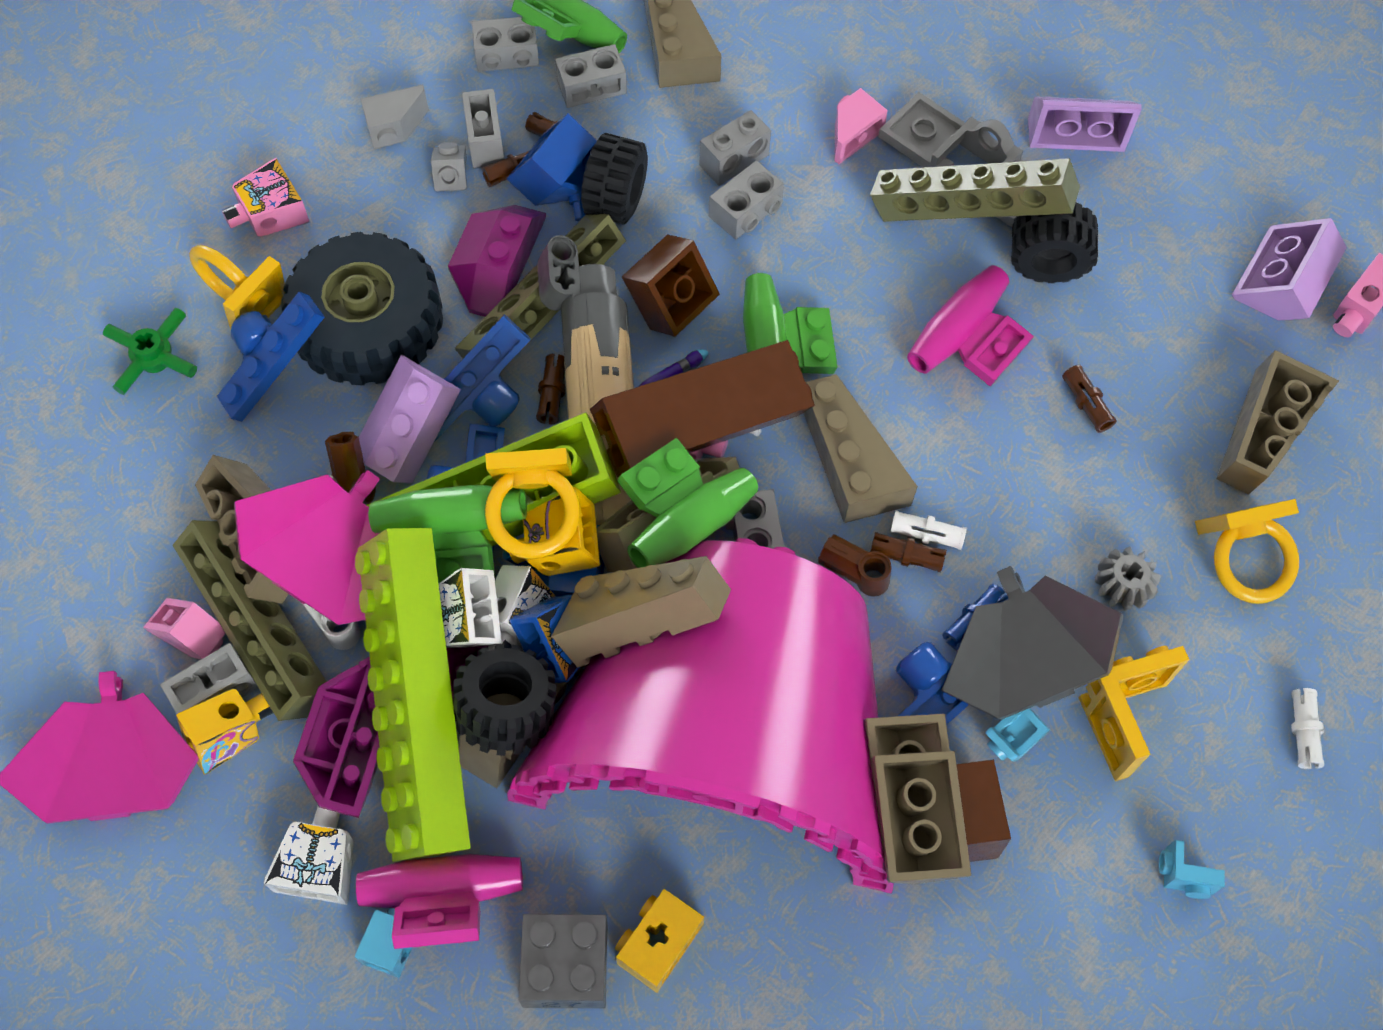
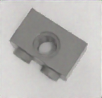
[462,89,504,168]

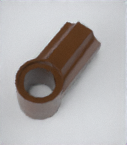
[325,432,376,504]
[818,534,892,596]

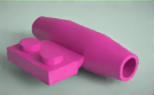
[907,265,1034,387]
[356,854,523,949]

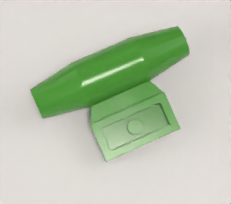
[511,0,627,53]
[743,273,838,374]
[617,438,758,568]
[368,485,527,584]

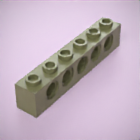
[870,158,1080,222]
[455,214,626,359]
[173,520,327,721]

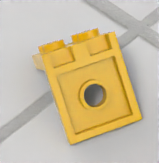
[1078,646,1190,781]

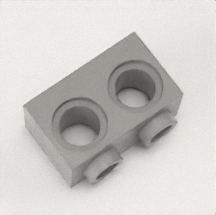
[472,17,539,71]
[555,44,627,108]
[699,110,771,186]
[709,161,784,240]
[725,489,784,549]
[160,643,258,714]

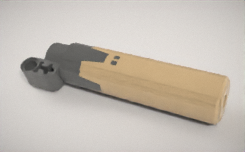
[537,235,634,525]

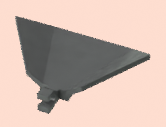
[942,566,1124,720]

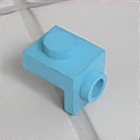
[985,708,1051,762]
[1159,840,1225,899]

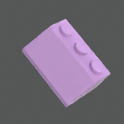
[1028,97,1142,152]
[1232,218,1347,321]
[359,355,461,483]

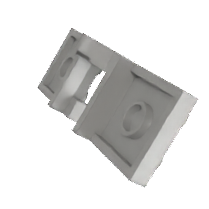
[878,92,1023,227]

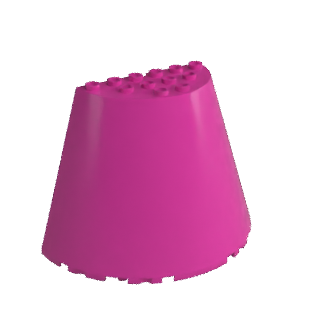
[507,538,894,894]

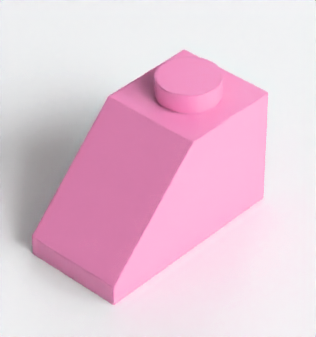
[834,88,888,164]
[143,598,225,659]

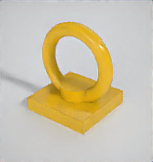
[189,245,285,330]
[485,448,580,559]
[1195,499,1299,604]

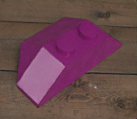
[448,205,546,317]
[293,656,380,818]

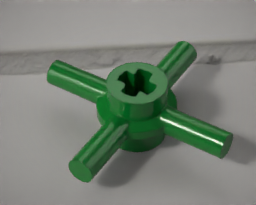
[103,308,197,395]

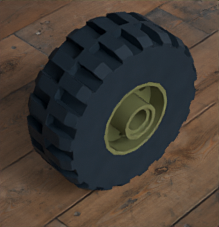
[281,232,443,385]

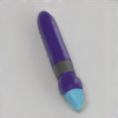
[638,349,709,387]

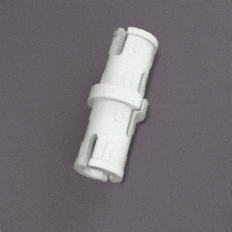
[890,510,967,550]
[1291,688,1324,769]

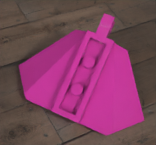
[234,470,380,625]
[0,671,199,824]

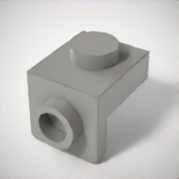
[431,142,467,191]

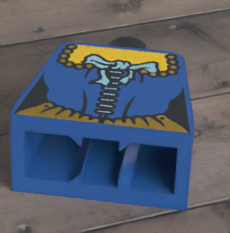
[509,594,580,683]

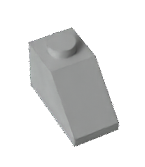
[360,85,429,149]

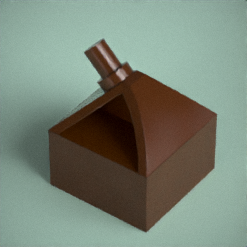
[621,234,720,337]
[956,759,1011,862]

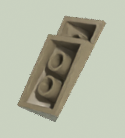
[864,714,971,884]

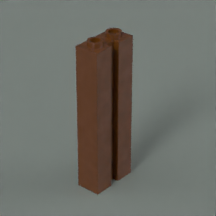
[590,340,815,478]

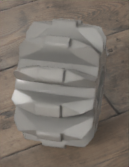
[1095,546,1161,611]

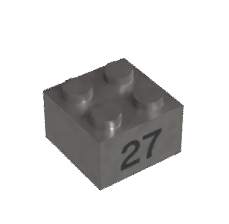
[519,914,608,1008]

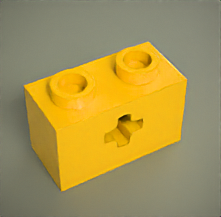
[615,889,704,993]

